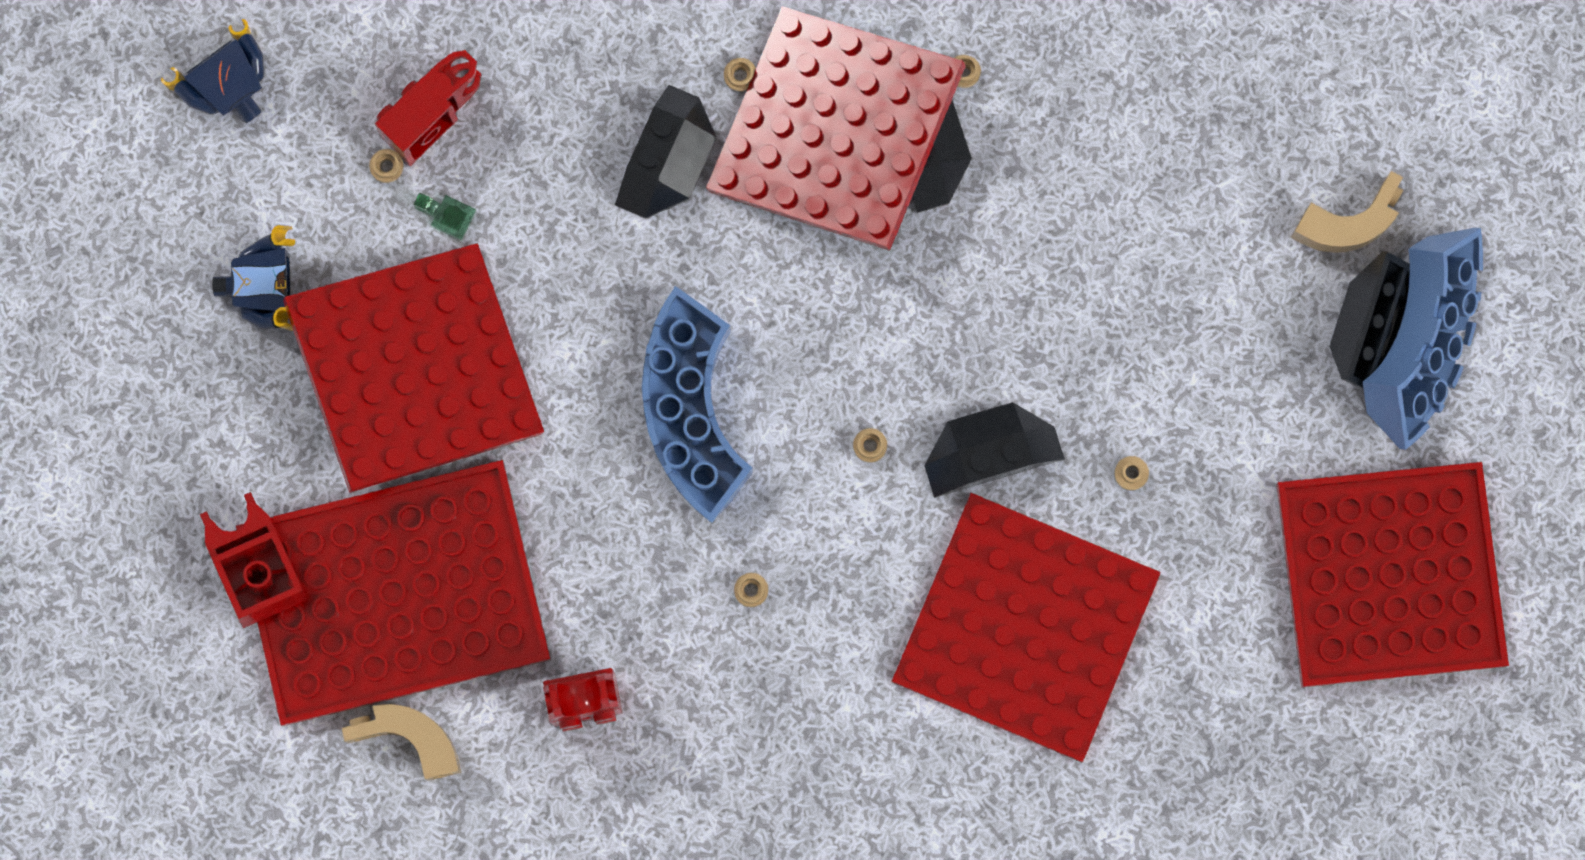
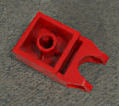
[375,50,482,167]
[200,492,307,628]
[543,668,623,732]

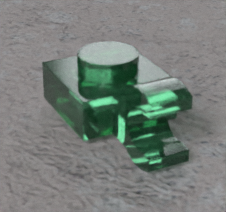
[413,192,476,241]

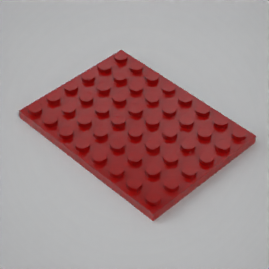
[236,460,551,727]

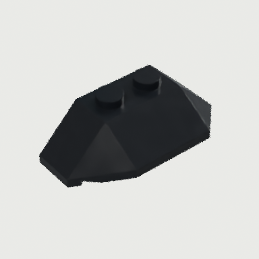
[615,85,717,219]
[912,100,972,213]
[1329,251,1410,390]
[924,402,1065,498]

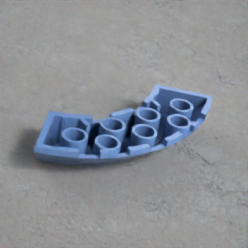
[1363,227,1483,450]
[642,286,753,523]

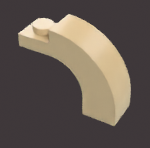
[1291,171,1403,253]
[342,704,462,781]

